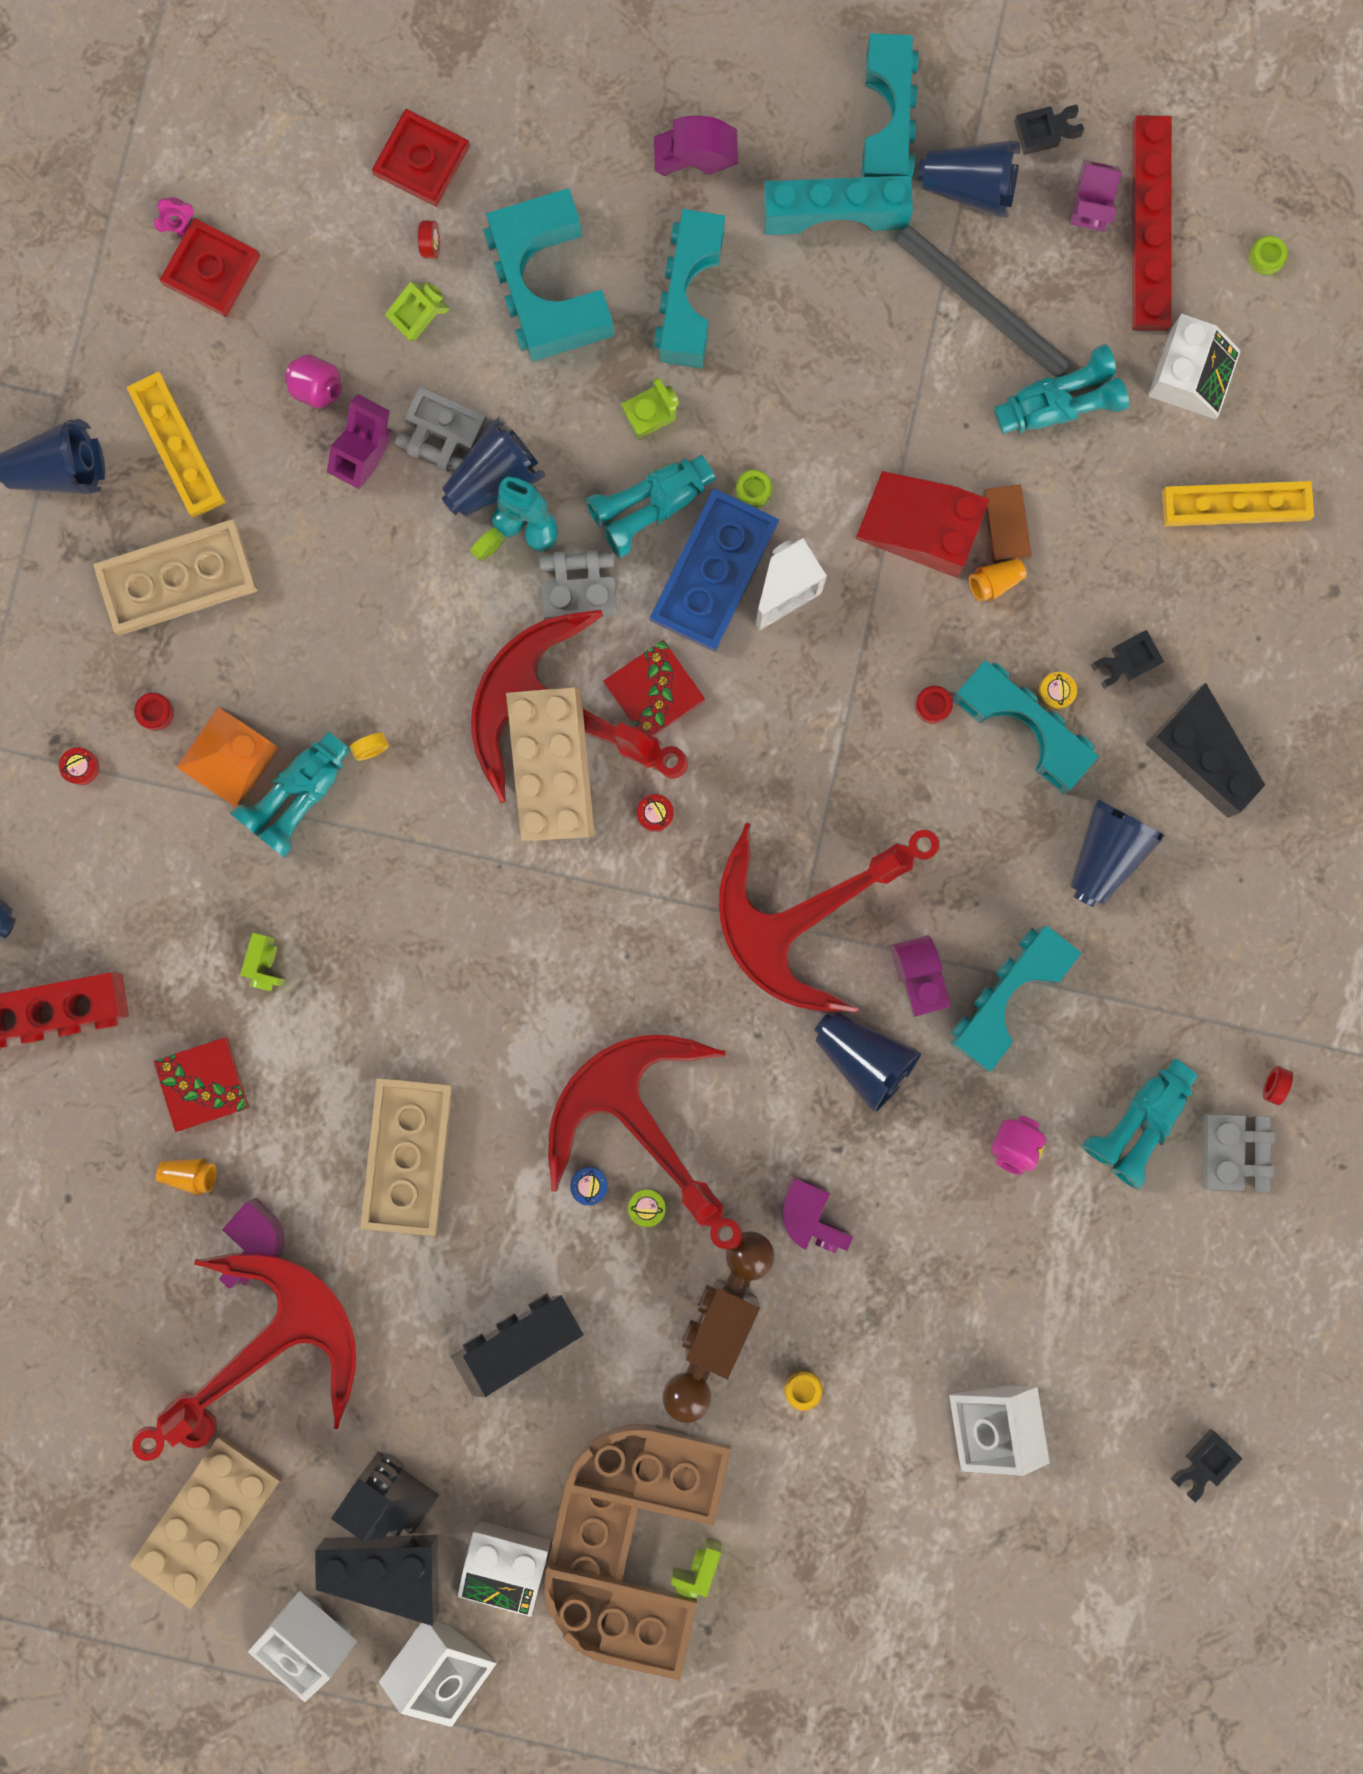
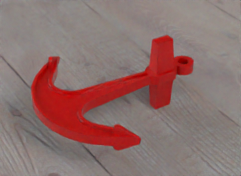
[471,610,688,803]
[719,823,940,1013]
[548,1035,742,1251]
[132,1253,356,1461]

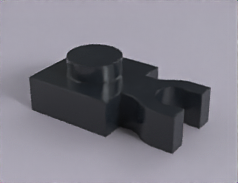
[1014,104,1084,155]
[1091,630,1164,689]
[1171,1429,1243,1503]

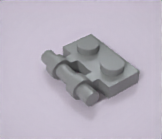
[395,386,487,472]
[540,549,617,620]
[1203,1114,1275,1192]

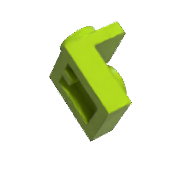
[385,281,450,341]
[621,377,679,440]
[240,932,285,991]
[670,1538,722,1598]

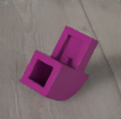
[654,116,738,176]
[1070,159,1122,232]
[327,394,392,489]
[890,935,952,1017]
[781,1176,853,1253]
[219,1198,285,1289]

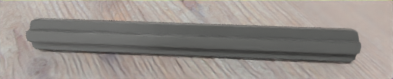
[897,226,1070,377]

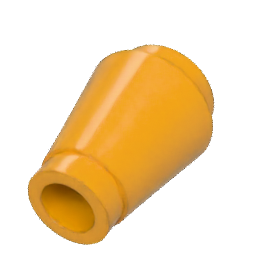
[969,559,1026,602]
[156,1158,217,1196]

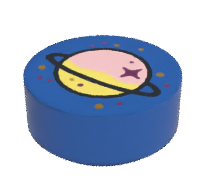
[570,1167,608,1205]

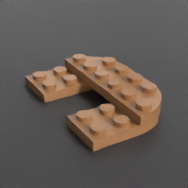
[544,1424,731,1681]

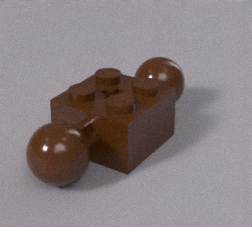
[662,1231,775,1423]

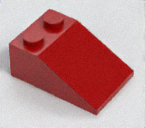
[856,471,990,578]

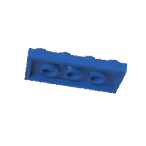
[650,488,779,652]

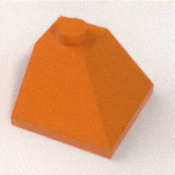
[177,707,280,807]

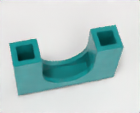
[483,188,614,362]

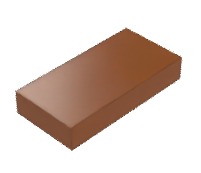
[983,484,1032,563]

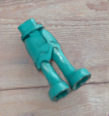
[993,344,1129,434]
[585,455,716,559]
[492,477,559,552]
[230,732,350,858]
[1081,1058,1198,1190]

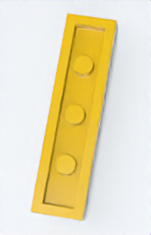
[126,371,226,519]
[1162,481,1314,526]

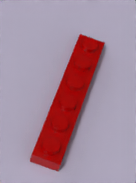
[1132,115,1172,331]

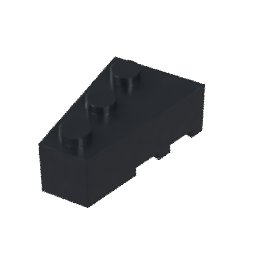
[1146,683,1265,818]
[450,1293,584,1397]
[331,1452,439,1542]
[315,1534,439,1626]

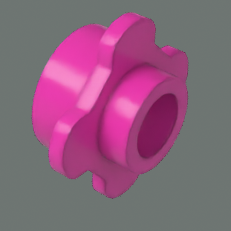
[154,197,194,236]

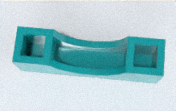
[861,33,919,178]
[763,176,913,235]
[654,209,725,369]
[952,660,1099,794]
[950,925,1082,1072]

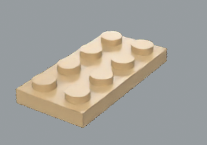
[93,519,258,636]
[506,687,595,841]
[360,1078,453,1237]
[129,1434,282,1610]

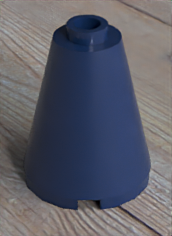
[917,140,1020,218]
[442,416,545,516]
[0,419,105,494]
[1070,799,1165,907]
[814,1012,921,1112]

